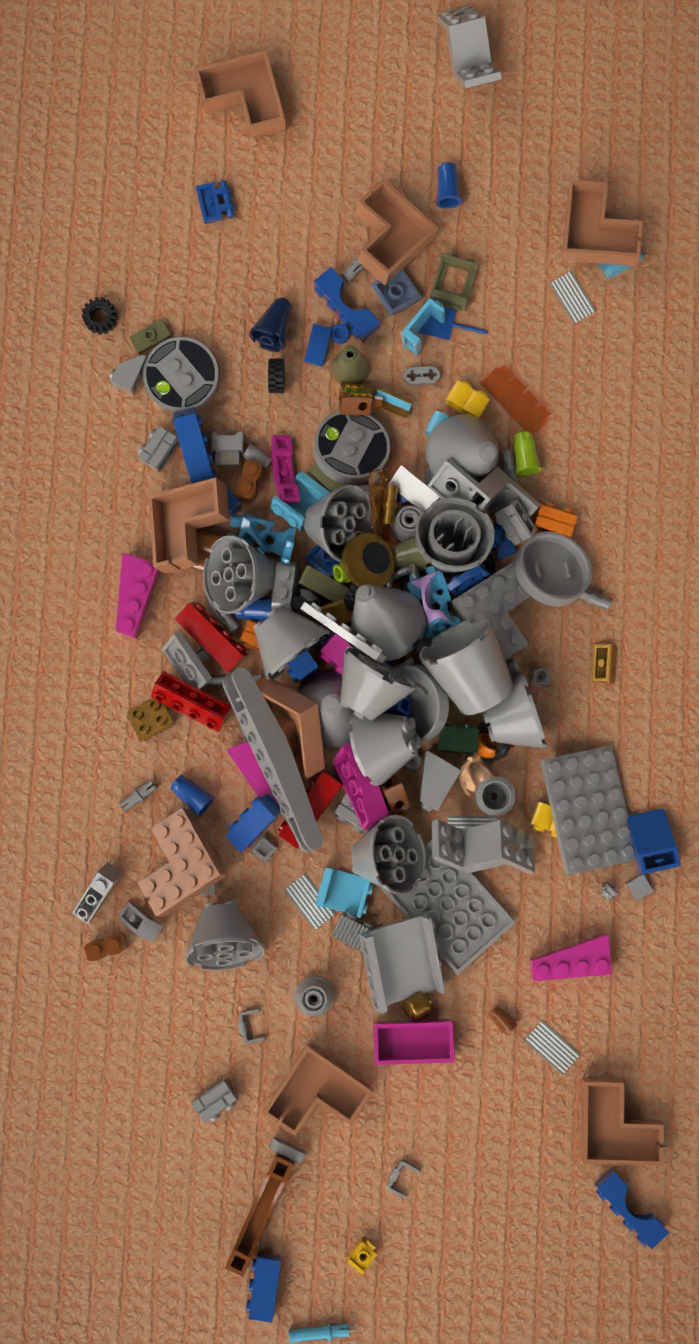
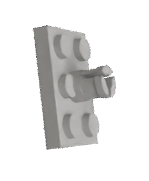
[162,631,212,690]

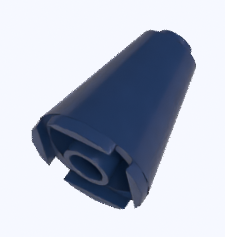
[249,297,292,352]

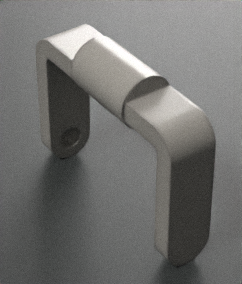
[386,564,418,588]
[238,1008,267,1044]
[387,1160,421,1199]

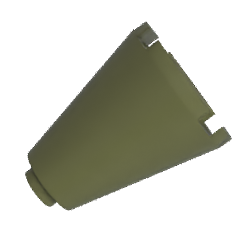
[332,346,369,384]
[390,536,432,571]

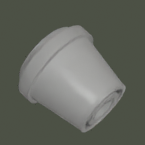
[390,505,422,542]
[476,777,515,816]
[295,976,334,1016]

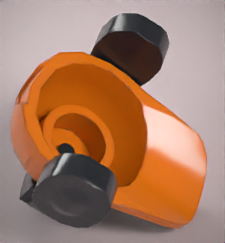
[476,721,515,764]

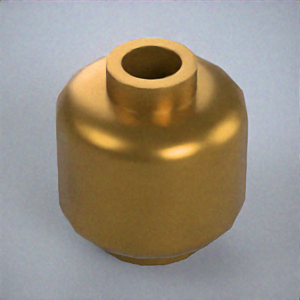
[402,992,433,1021]

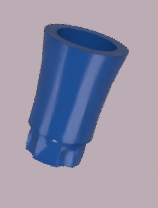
[436,162,462,209]
[235,598,272,621]
[170,775,215,817]

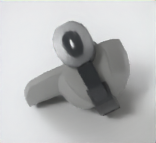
[291,589,322,618]

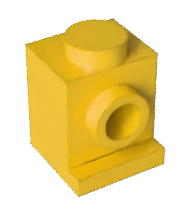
[347,1238,377,1275]

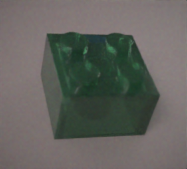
[436,723,479,755]

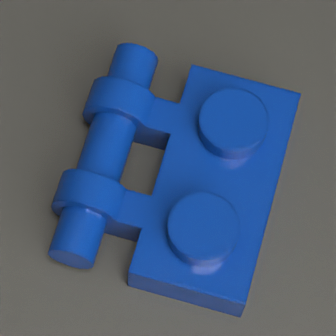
[196,181,235,224]
[447,564,490,596]

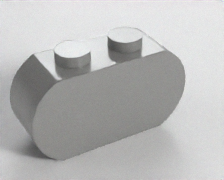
[272,562,301,613]

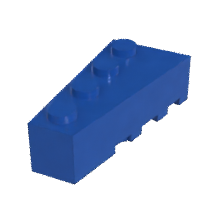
[173,407,218,484]

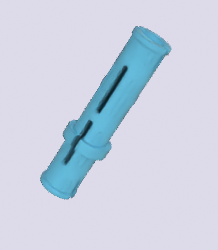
[289,1323,350,1343]

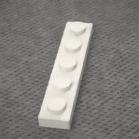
[300,602,386,663]

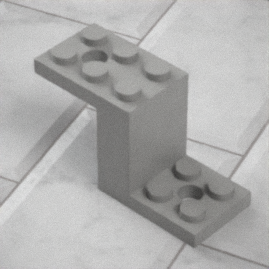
[437,5,502,88]
[427,458,541,517]
[432,819,536,874]

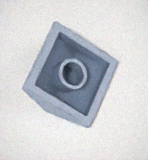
[370,269,422,316]

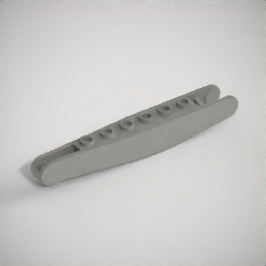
[222,667,323,852]

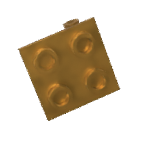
[126,698,175,742]

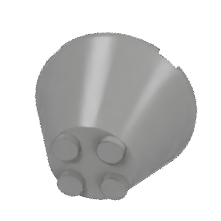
[303,485,377,562]
[203,536,276,614]
[253,606,330,681]
[339,646,416,721]
[483,673,547,748]
[349,713,422,786]
[351,815,426,895]
[185,901,264,970]

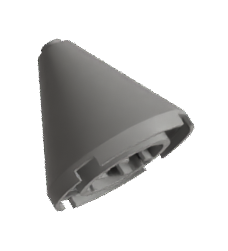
[425,415,499,489]
[415,498,494,573]
[351,584,426,662]
[299,670,354,747]

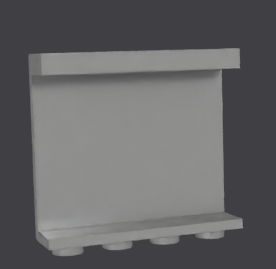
[359,914,446,1014]

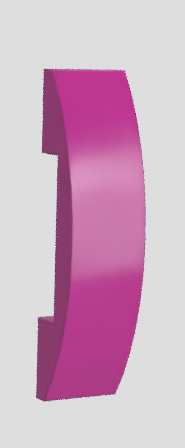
[271,435,300,503]

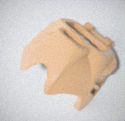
[459,753,494,796]

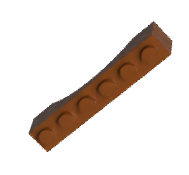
[225,1152,294,1277]

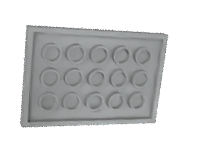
[540,745,636,876]
[380,839,515,975]

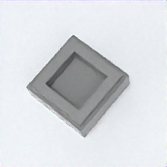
[251,836,278,863]
[626,874,653,901]

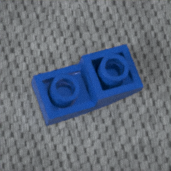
[304,323,332,366]

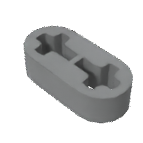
[404,366,440,386]
[269,1137,307,1163]

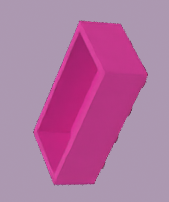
[373,1019,454,1065]

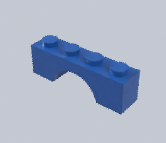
[314,267,380,342]
[594,1168,669,1249]

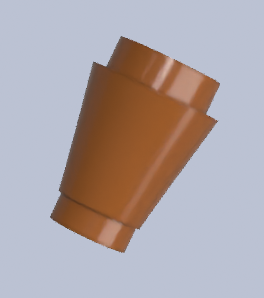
[489,1007,518,1036]

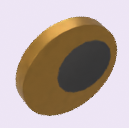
[342,533,394,587]

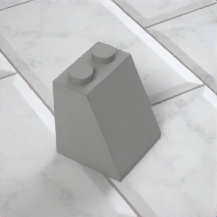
[419,750,461,813]

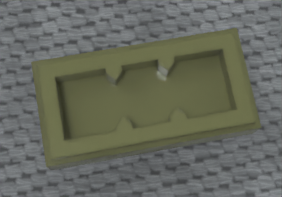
[129,319,171,355]

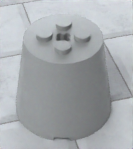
[419,617,514,715]

